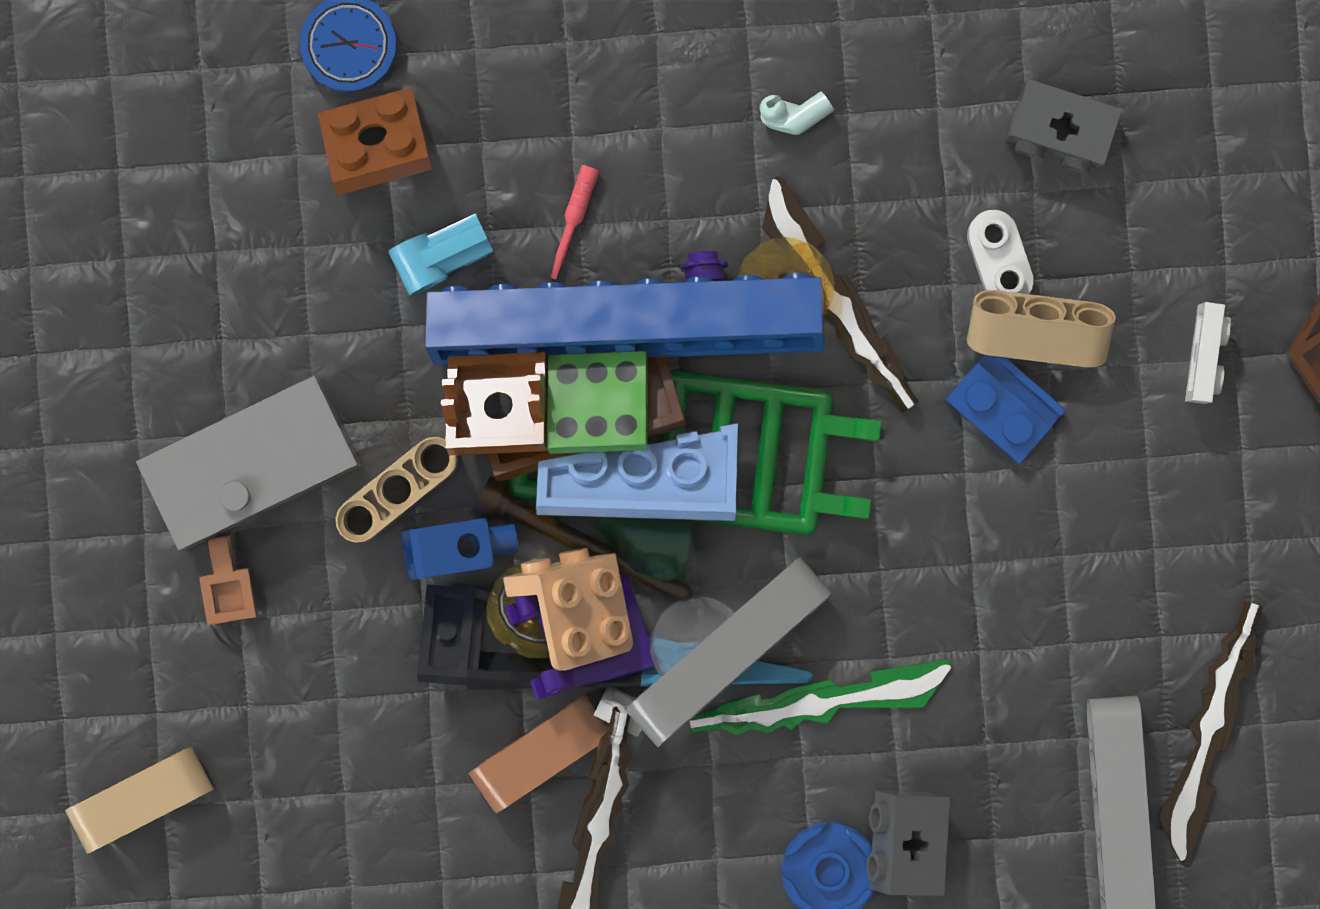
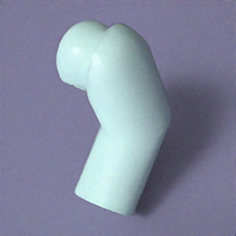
[760,91,834,135]

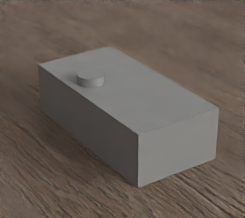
[136,376,362,551]

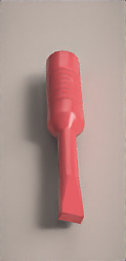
[550,165,600,279]

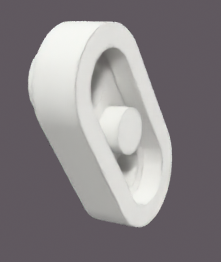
[967,210,1033,294]

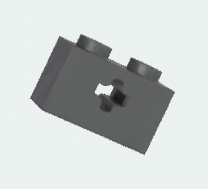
[1005,79,1122,174]
[866,791,950,896]

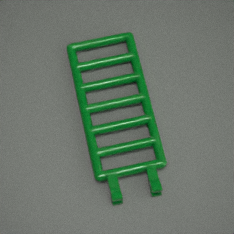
[507,370,881,536]

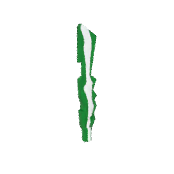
[689,659,951,736]

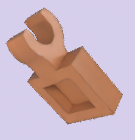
[199,535,258,625]

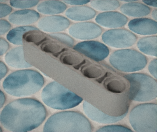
[625,557,833,748]
[1087,696,1156,909]

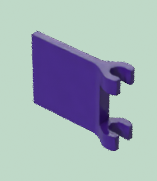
[505,575,658,700]

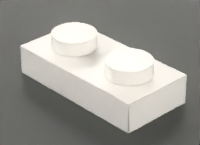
[1185,302,1231,404]

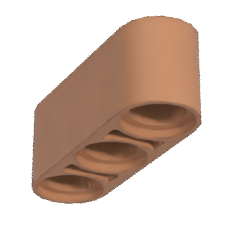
[468,694,608,814]

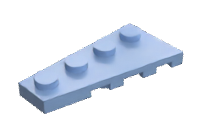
[536,423,738,521]

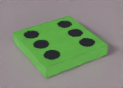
[547,351,648,454]

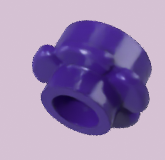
[680,251,728,281]

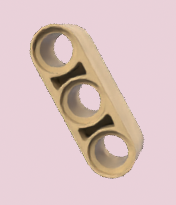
[967,290,1116,367]
[335,437,460,543]
[65,746,214,854]

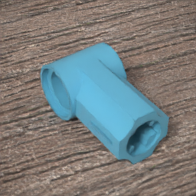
[388,214,494,296]

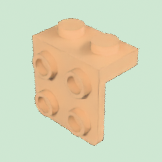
[503,547,633,671]

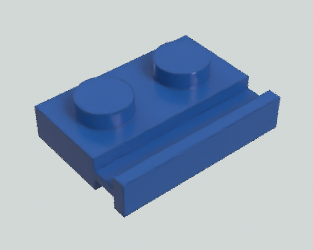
[945,355,1066,464]

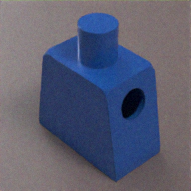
[401,518,518,580]

